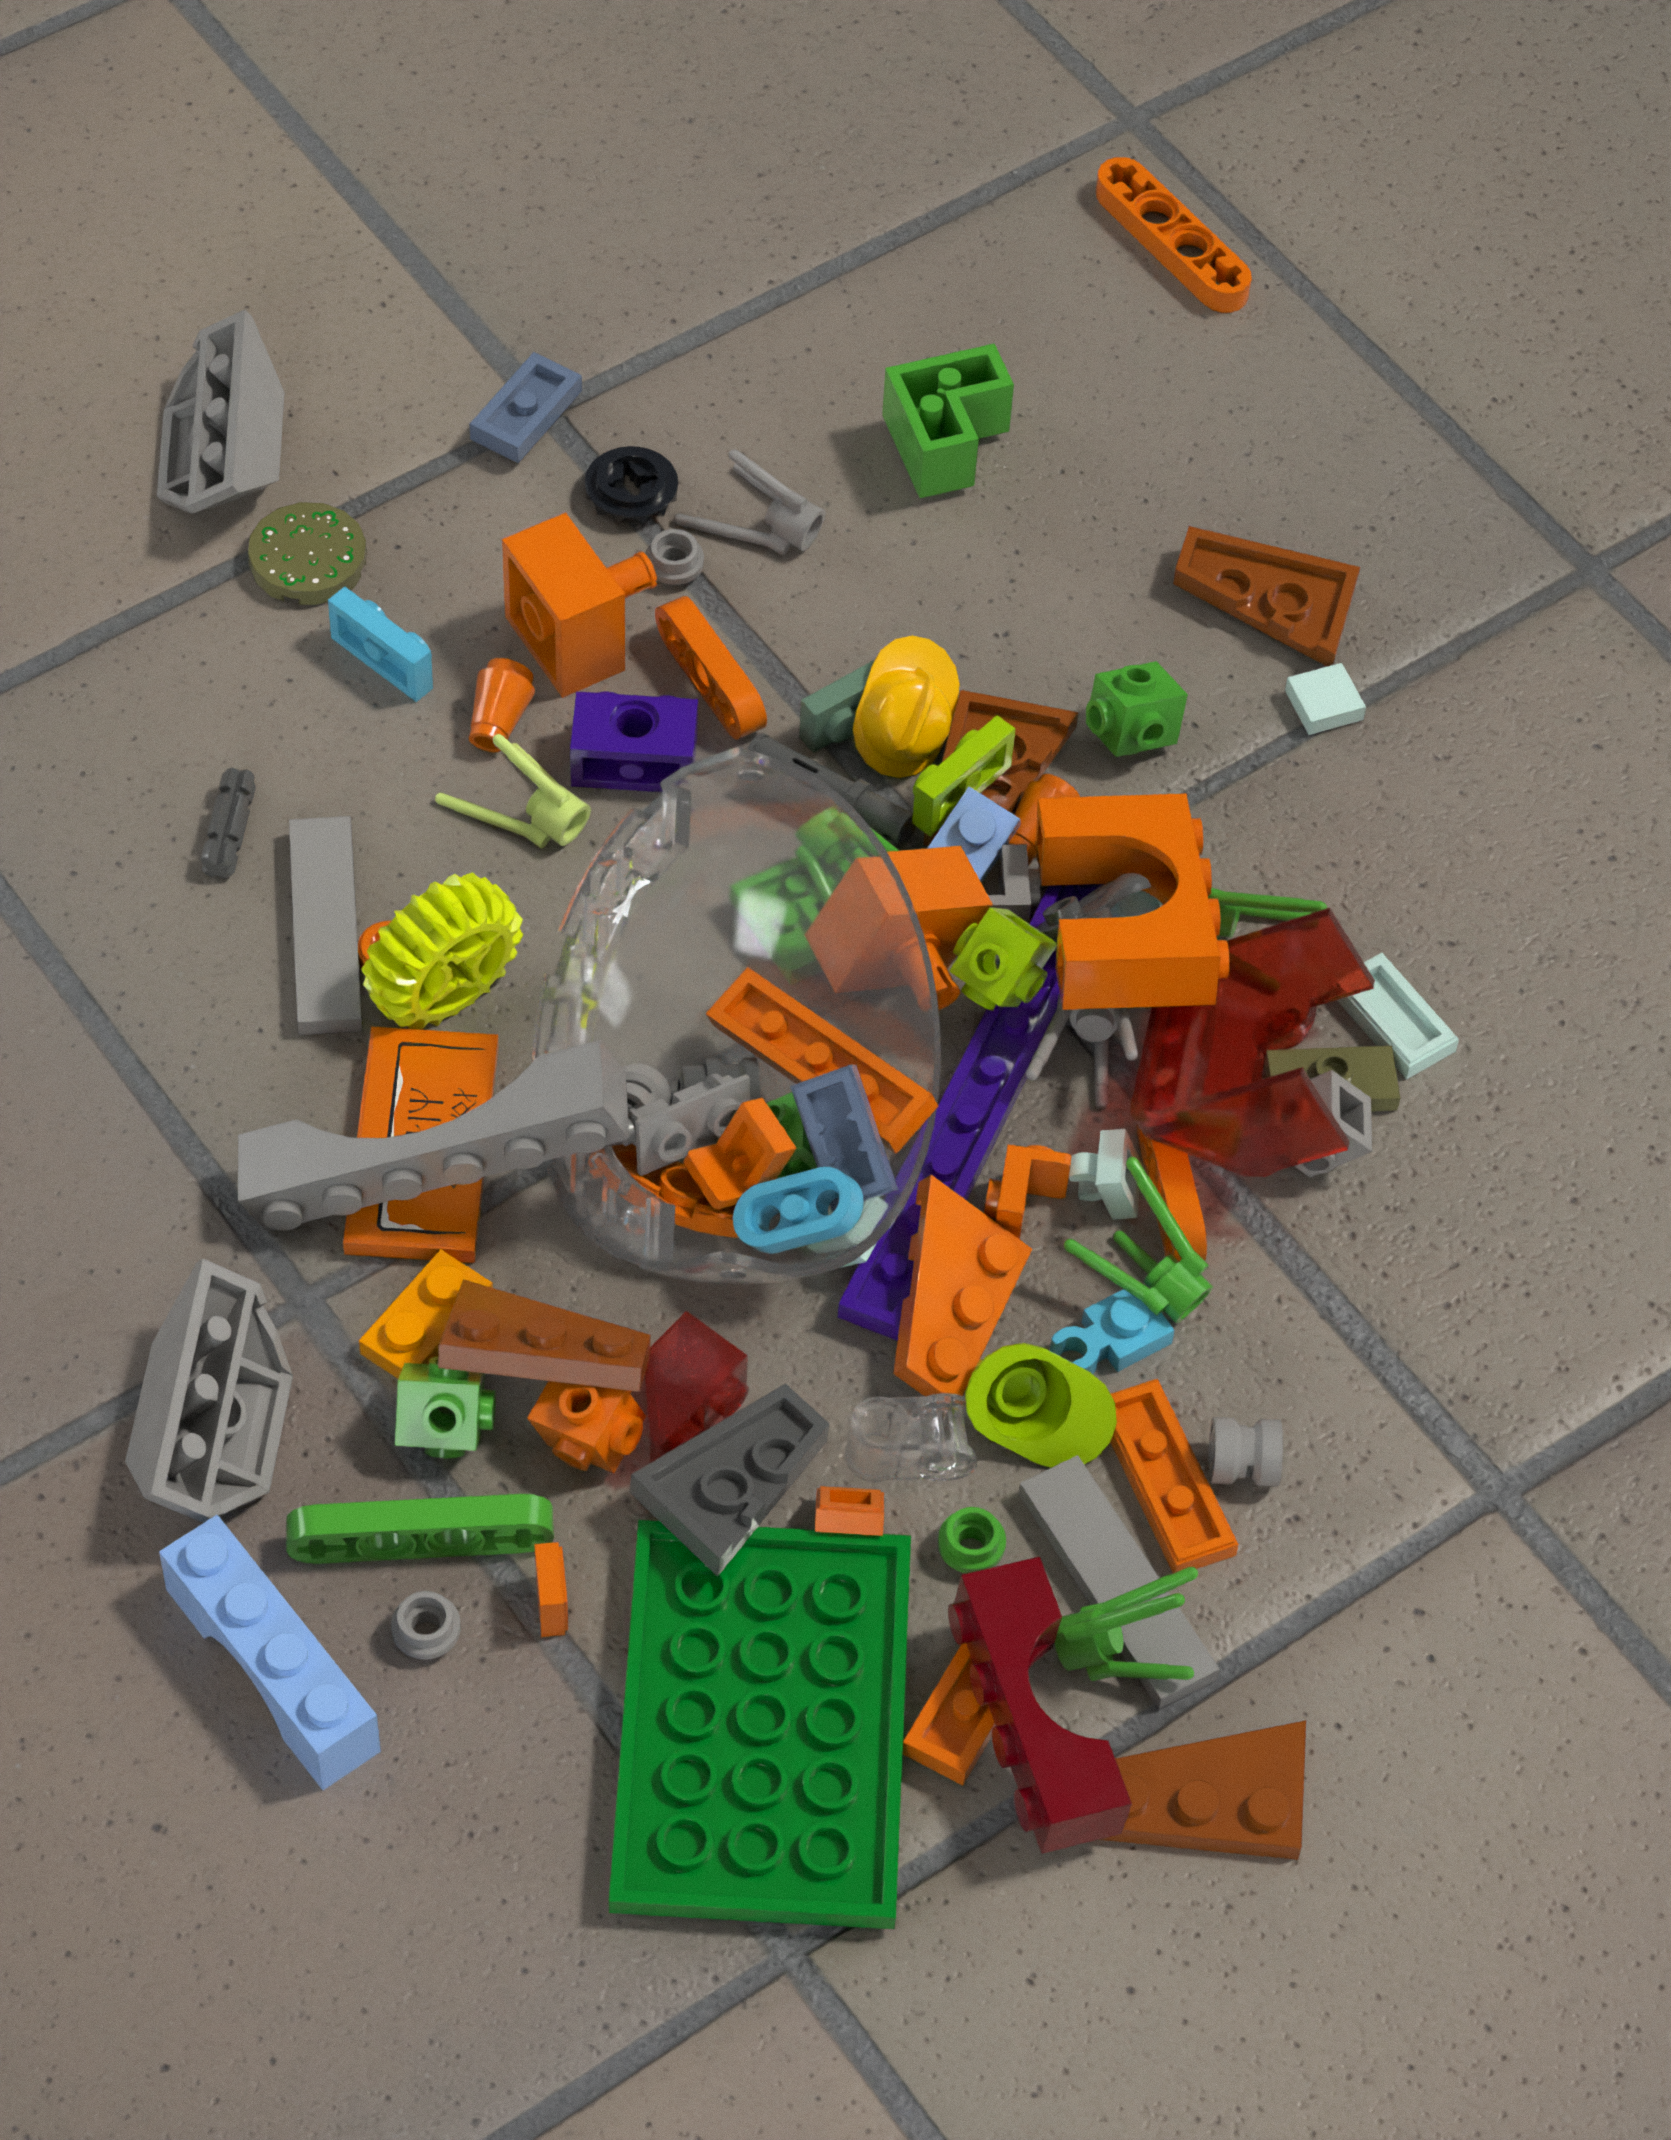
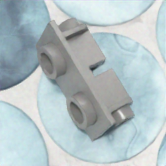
[621,1074,750,1176]

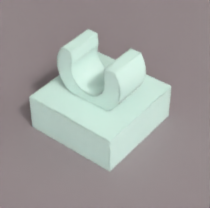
[1069,1129,1142,1220]

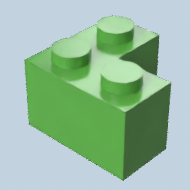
[882,343,1014,498]

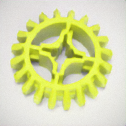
[361,872,523,1029]

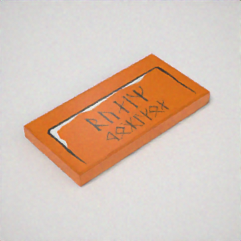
[343,1026,499,1263]

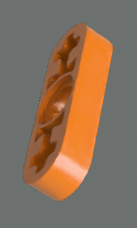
[655,596,767,740]
[1136,1098,1207,1261]

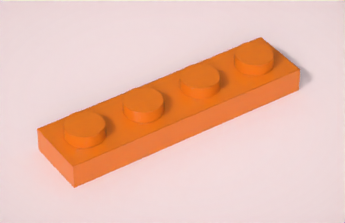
[706,967,938,1154]

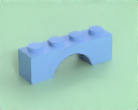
[159,1515,381,1790]

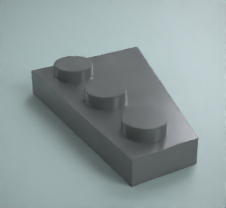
[629,1383,829,1577]

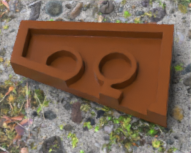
[1173,526,1360,667]
[923,690,1079,846]
[1099,1720,1306,1860]

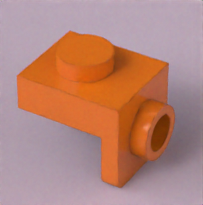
[683,1098,796,1209]
[984,1144,1072,1239]

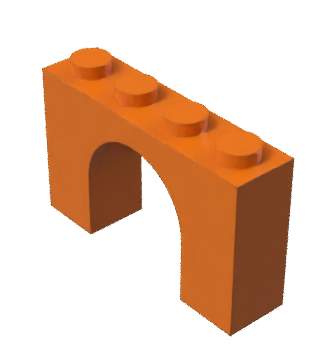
[1035,793,1229,1010]

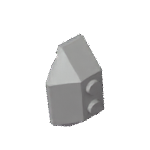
[157,310,285,514]
[125,1258,293,1523]

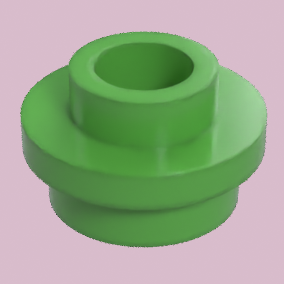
[938,1507,1006,1574]

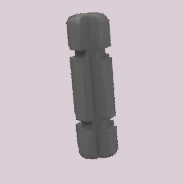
[201,767,256,879]

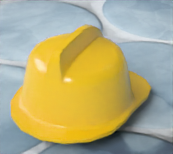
[852,635,960,778]

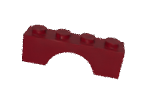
[948,1556,1132,1854]

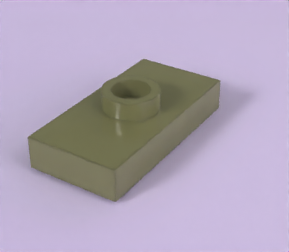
[1264,1046,1401,1111]

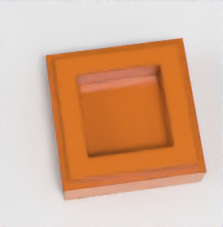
[815,1486,884,1536]
[534,1542,568,1637]

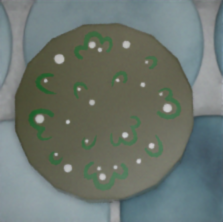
[248,502,367,605]

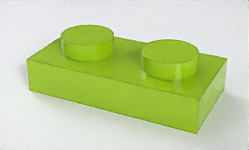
[912,715,1016,837]

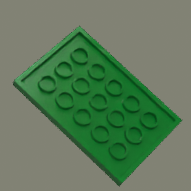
[609,1520,911,1929]

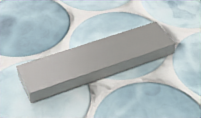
[289,816,362,1035]
[1018,1455,1220,1709]

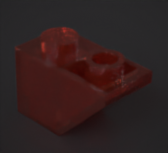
[643,1311,749,1463]

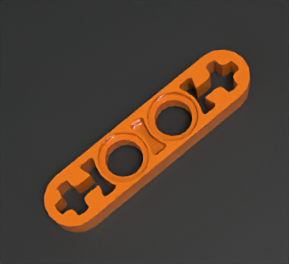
[1096,157,1252,313]

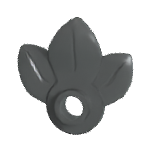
[1037,873,1151,951]

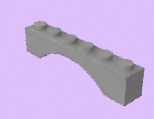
[238,1040,629,1232]

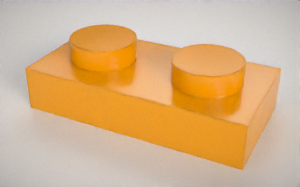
[359,1249,493,1379]

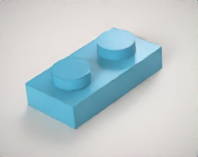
[328,587,433,702]

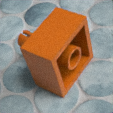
[502,512,657,698]
[806,846,993,1012]

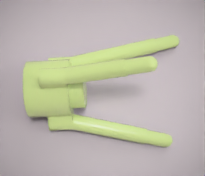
[435,734,591,849]

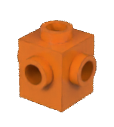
[527,1381,646,1473]

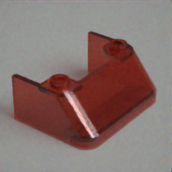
[1130,908,1375,1177]

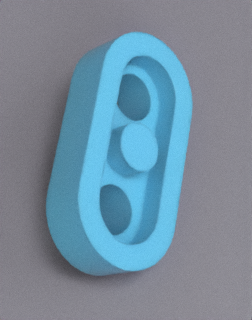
[733,1167,864,1254]

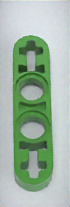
[286,1494,554,1564]

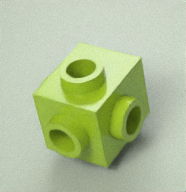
[949,907,1057,1011]

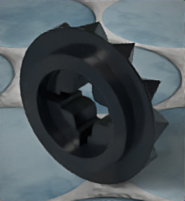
[585,446,678,525]

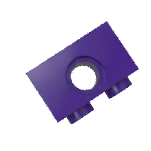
[570,691,698,794]

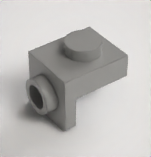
[988,844,1040,923]

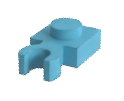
[1050,1289,1175,1374]

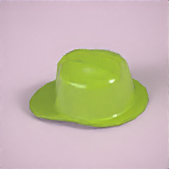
[965,1343,1117,1468]

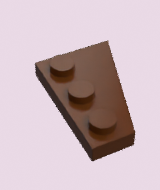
[438,1279,651,1392]

